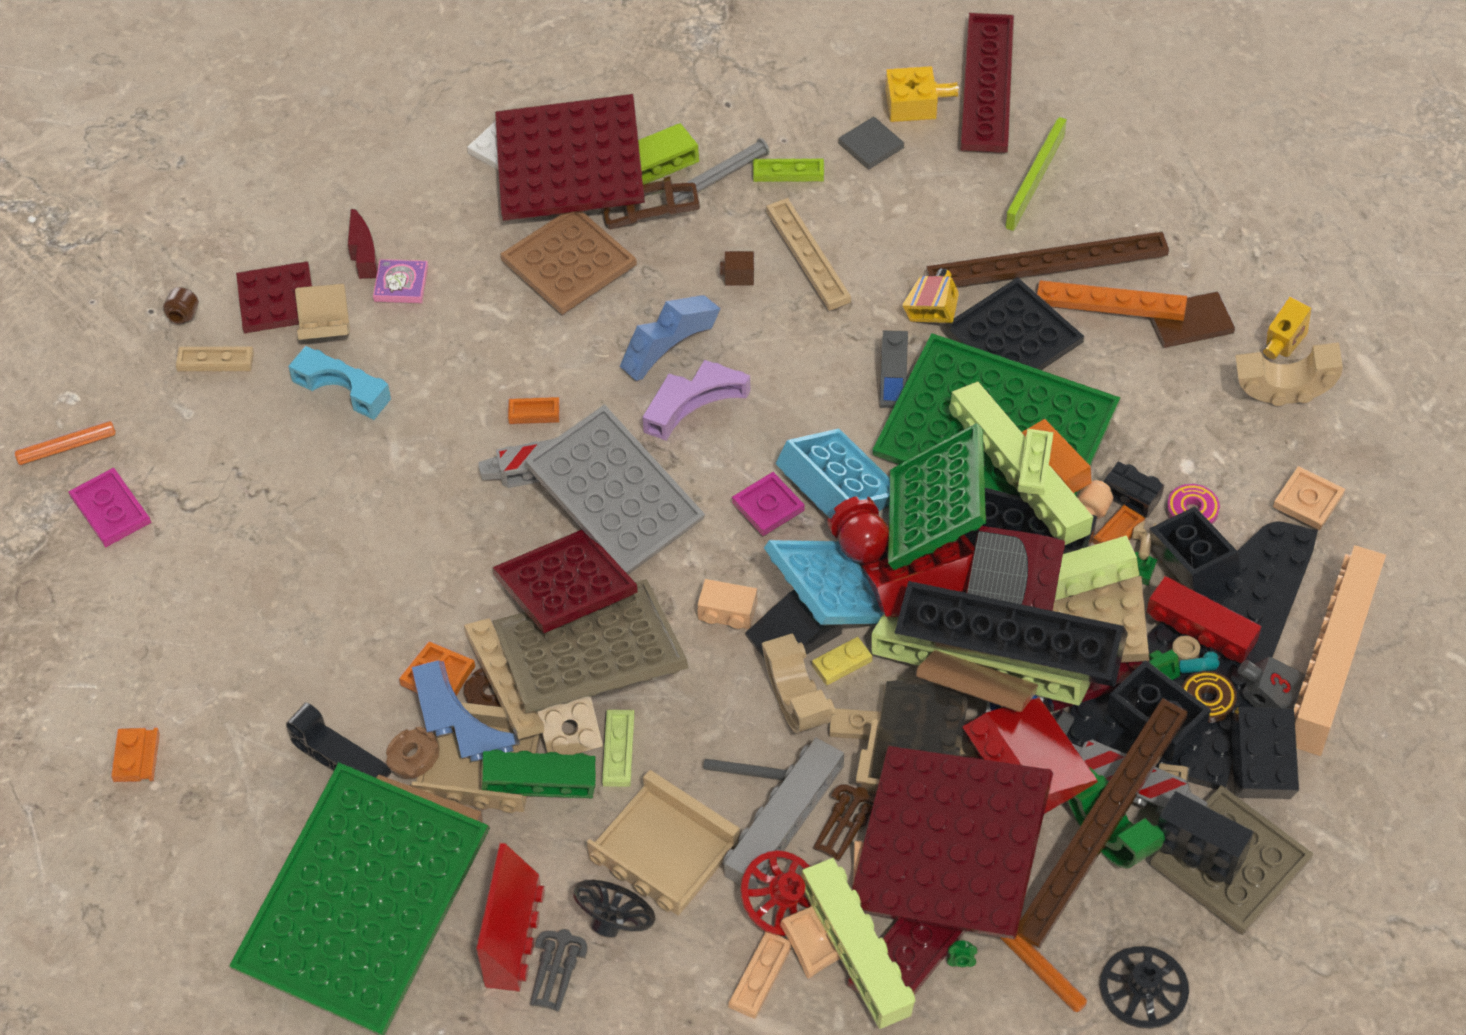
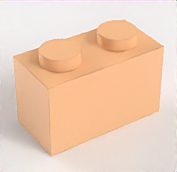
[698,579,757,629]

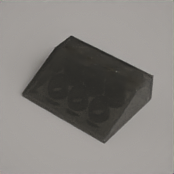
[870,678,969,779]

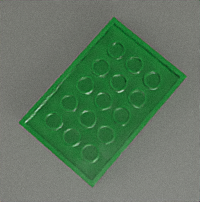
[888,423,986,570]

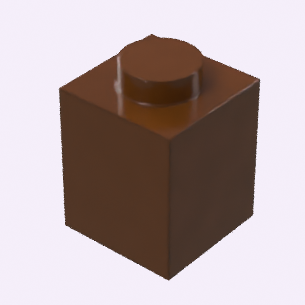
[720,251,754,286]

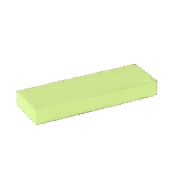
[1018,429,1054,495]
[602,710,635,787]

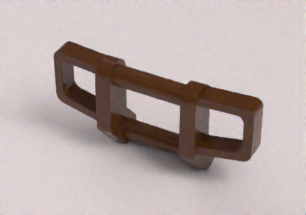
[603,176,700,230]

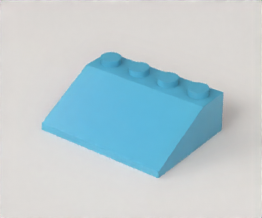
[776,428,890,519]

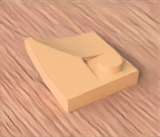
[780,906,841,979]

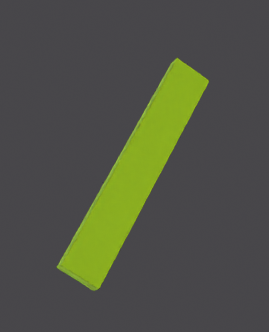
[1005,117,1067,231]

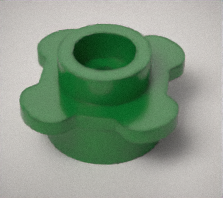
[947,940,978,967]

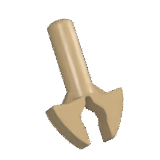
[1132,521,1157,560]

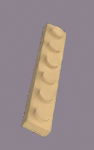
[766,198,851,311]
[464,618,544,740]

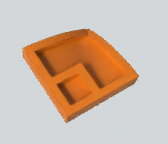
[399,642,475,696]

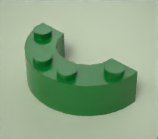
[1067,768,1165,869]

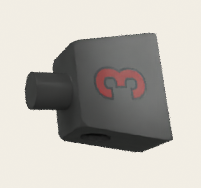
[1238,657,1305,709]

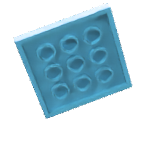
[764,540,884,625]

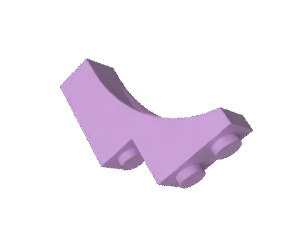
[643,360,750,441]

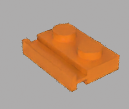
[111,728,160,782]

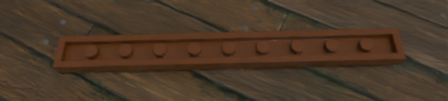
[926,231,1169,287]
[1017,698,1188,948]

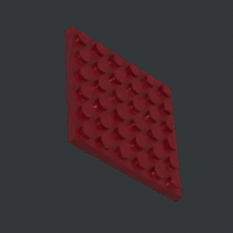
[495,94,645,221]
[852,746,1053,940]

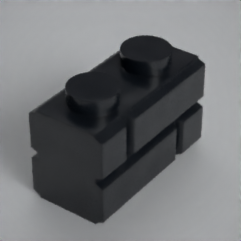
[1104,461,1164,518]

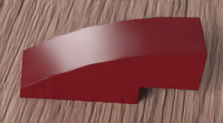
[348,209,378,279]

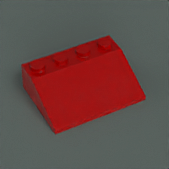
[862,535,974,617]
[963,697,1098,814]
[477,843,545,992]

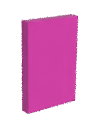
[68,467,151,548]

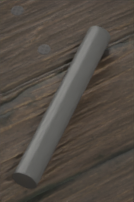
[703,758,787,780]

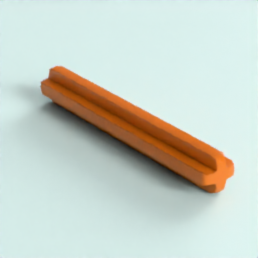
[15,421,116,465]
[1000,935,1087,1012]

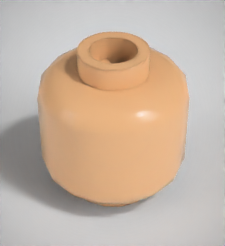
[1077,480,1113,519]

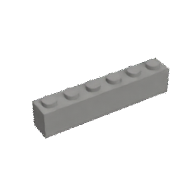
[723,738,844,889]

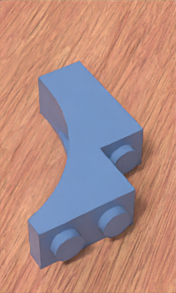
[620,295,721,381]
[412,660,520,762]

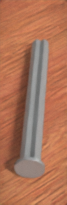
[674,138,770,204]

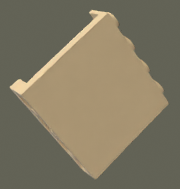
[411,703,542,813]
[587,770,740,916]

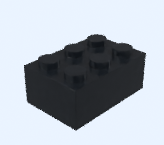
[1149,506,1241,594]
[1106,660,1211,762]
[1230,707,1299,799]
[1157,791,1254,885]

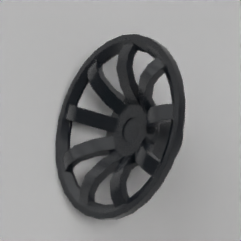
[573,879,655,938]
[1100,946,1189,1029]

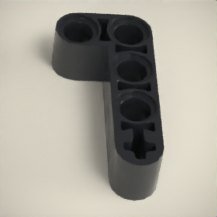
[286,702,391,778]

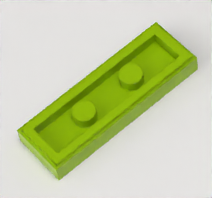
[753,159,824,182]

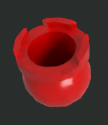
[827,496,889,564]

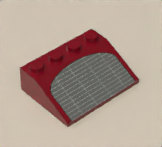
[966,526,1065,611]

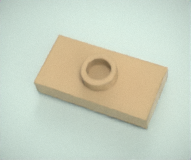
[829,709,886,740]

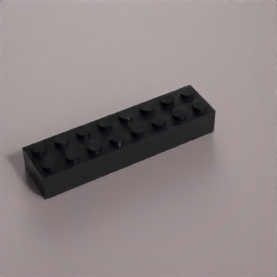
[895,581,1128,687]

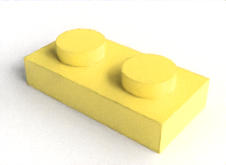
[812,637,872,686]

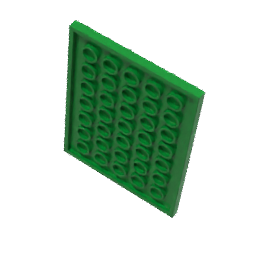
[872,333,1121,497]
[229,763,490,1035]

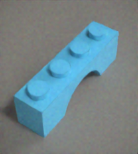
[288,346,391,420]

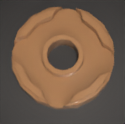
[386,727,440,779]

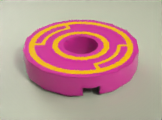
[1167,484,1220,524]

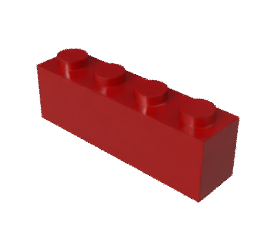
[1146,576,1262,663]

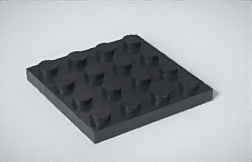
[943,277,1084,370]

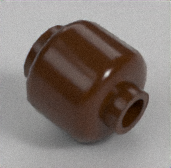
[163,287,199,324]

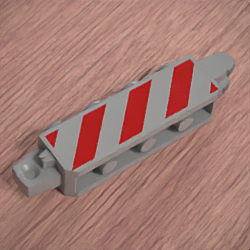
[479,437,557,488]
[1072,740,1208,814]

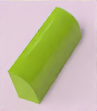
[639,123,700,184]

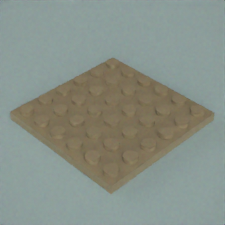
[493,579,688,713]

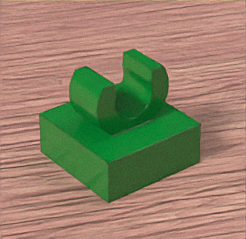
[1135,552,1157,586]
[1149,650,1180,680]

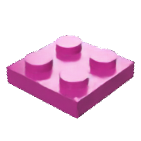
[732,472,805,536]

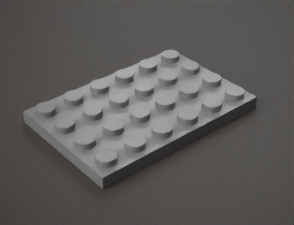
[524,404,705,575]

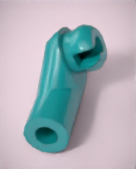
[1180,652,1220,674]

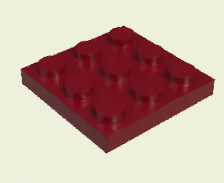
[236,261,312,334]

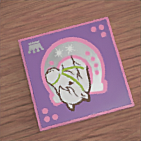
[373,259,428,303]

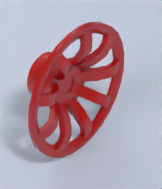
[740,850,811,936]

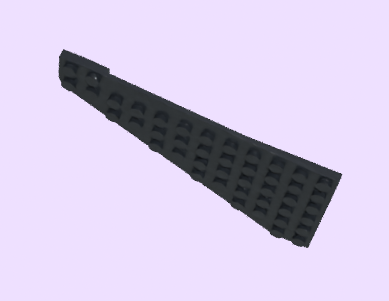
[1066,521,1318,790]

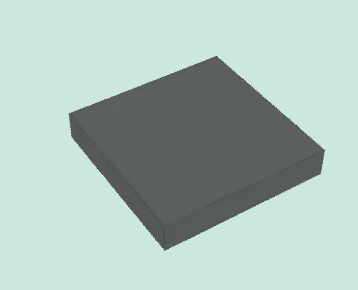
[838,116,904,170]

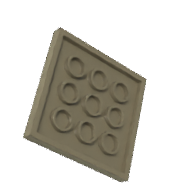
[1150,785,1314,935]

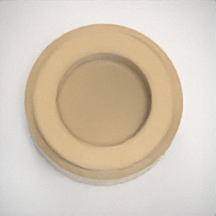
[1172,636,1200,662]

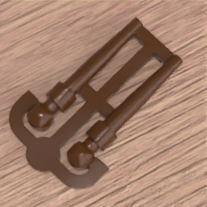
[813,784,875,861]

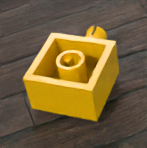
[885,66,958,122]

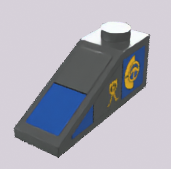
[880,330,908,408]

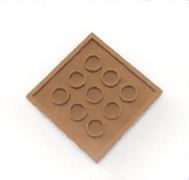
[500,211,637,315]

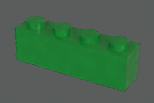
[481,749,596,799]

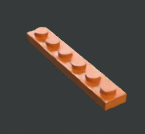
[1037,280,1187,321]

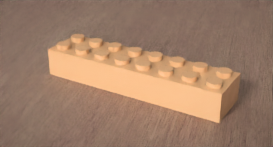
[1294,545,1386,756]

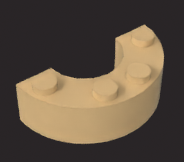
[1236,342,1343,406]
[762,633,835,733]

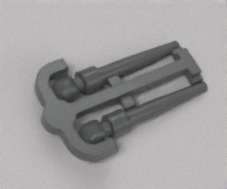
[530,929,588,1012]

